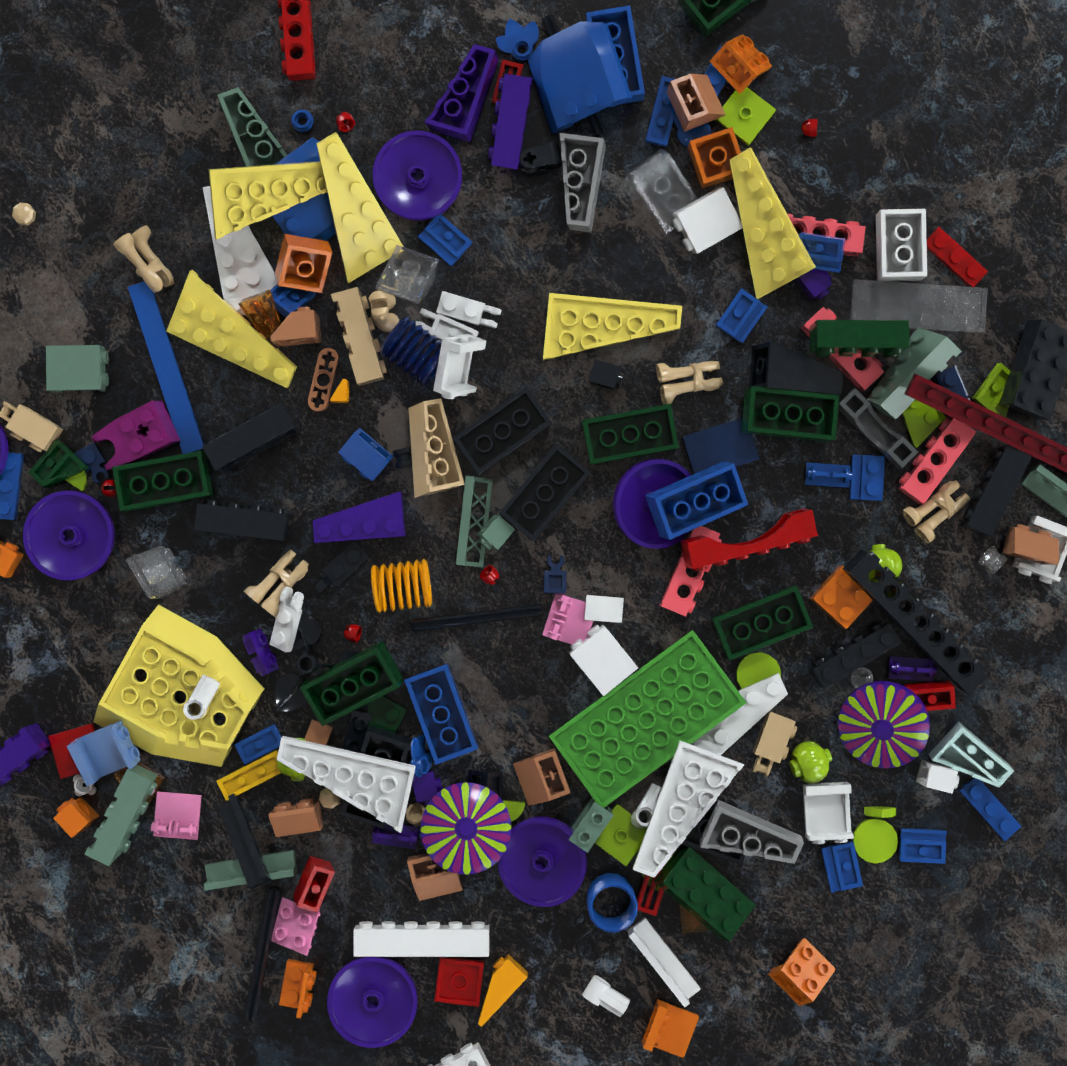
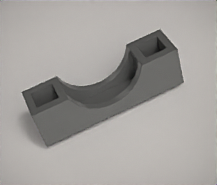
[838,388,918,469]

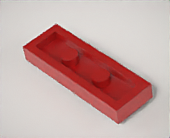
[927,227,988,289]

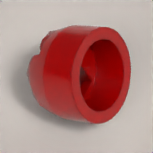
[336,112,355,132]
[802,119,818,137]
[101,479,117,497]
[480,565,499,585]
[344,624,362,643]

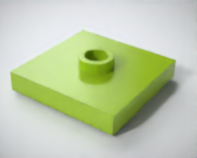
[715,87,776,146]
[595,803,647,866]

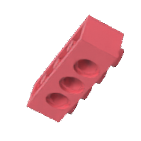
[787,214,866,257]
[801,307,884,392]
[898,417,977,505]
[659,526,722,616]

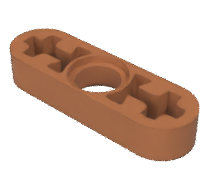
[308,348,339,412]

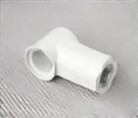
[183,674,221,720]
[631,783,662,828]
[582,975,630,1017]

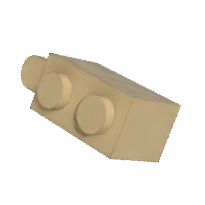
[0,401,63,452]
[752,711,797,777]

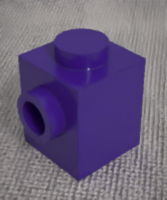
[795,269,832,301]
[412,769,443,805]

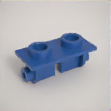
[805,462,853,488]

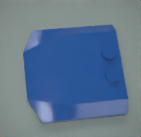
[528,21,632,134]
[273,137,336,241]

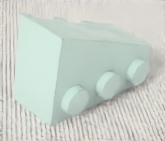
[929,721,1014,787]

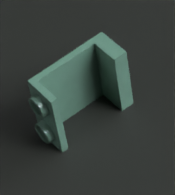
[46,345,109,393]
[569,797,613,853]

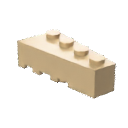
[331,287,387,386]
[409,398,465,498]

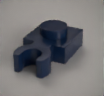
[75,442,111,484]
[543,555,567,595]

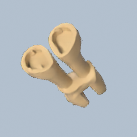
[113,225,174,293]
[368,290,400,333]
[656,361,723,405]
[902,480,970,544]
[244,549,309,618]

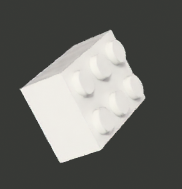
[876,209,927,281]

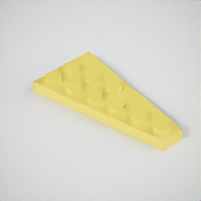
[316,132,405,283]
[730,148,816,299]
[208,161,327,240]
[166,270,297,388]
[543,293,682,360]

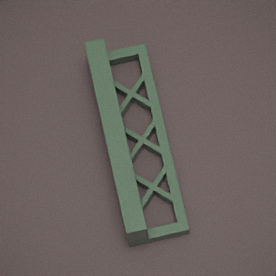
[1020,465,1067,518]
[456,476,493,568]
[204,850,298,891]

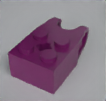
[91,401,181,471]

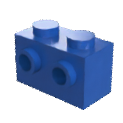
[338,428,394,481]

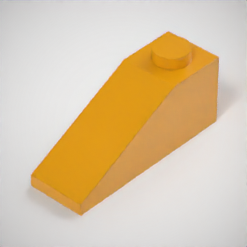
[478,954,528,1027]

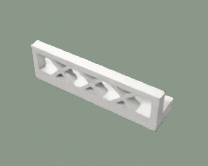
[627,917,701,1007]

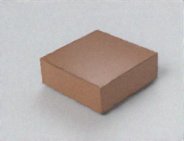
[305,719,333,745]

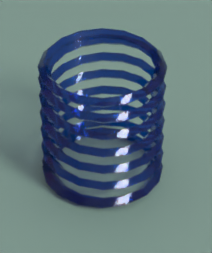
[380,316,442,385]

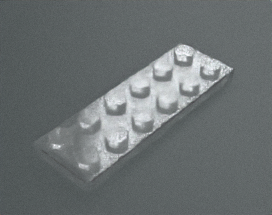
[850,279,988,334]

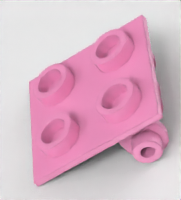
[542,594,593,644]
[151,791,202,840]
[271,897,321,956]

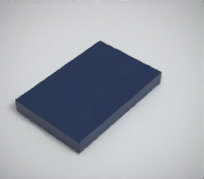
[682,418,759,474]

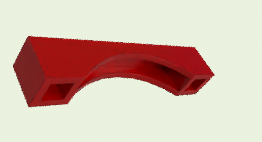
[680,508,818,571]

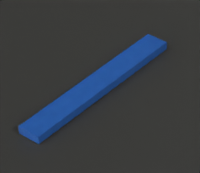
[128,281,204,454]

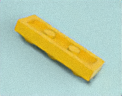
[216,750,281,801]

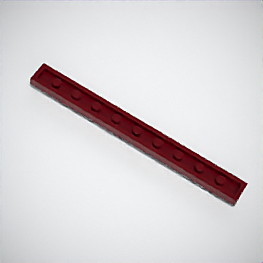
[904,373,1067,473]

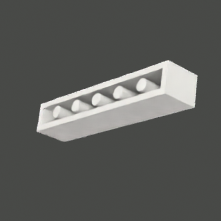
[354,921,489,957]

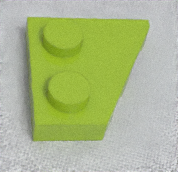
[972,363,1010,419]
[902,400,946,449]

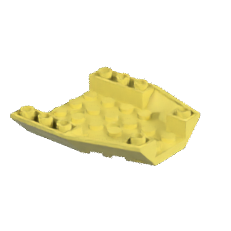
[93,605,265,767]

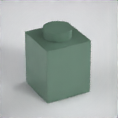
[476,515,515,550]

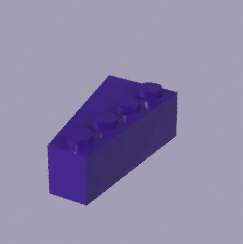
[425,44,499,142]
[488,74,533,169]
[313,491,406,543]
[0,723,51,786]

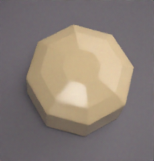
[12,203,36,225]
[319,788,341,809]
[406,803,426,827]

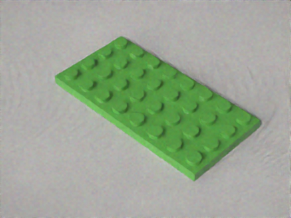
[549,630,747,808]

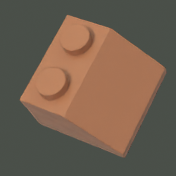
[271,307,322,347]
[1002,524,1059,565]

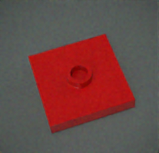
[48,723,95,779]
[434,957,484,1007]

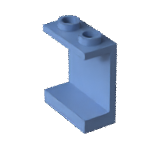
[67,720,141,786]

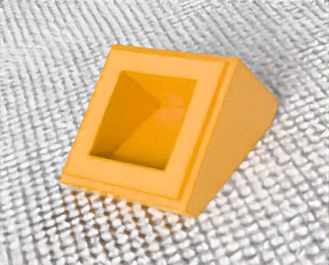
[330,379,349,404]

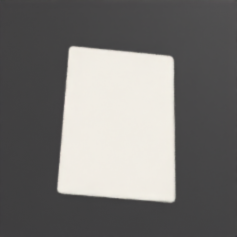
[584,595,624,623]

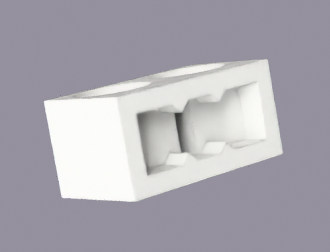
[916,760,959,794]

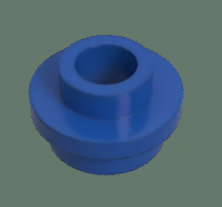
[291,110,314,132]

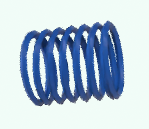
[586,873,638,933]

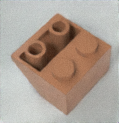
[666,73,725,132]
[513,748,571,806]
[269,798,323,837]
[407,852,463,901]

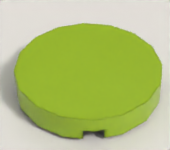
[736,652,781,689]
[852,818,898,863]

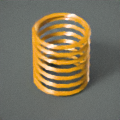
[371,559,432,613]

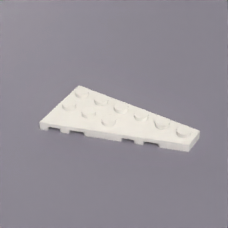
[203,186,278,316]
[670,673,788,762]
[277,736,416,833]
[632,740,744,877]

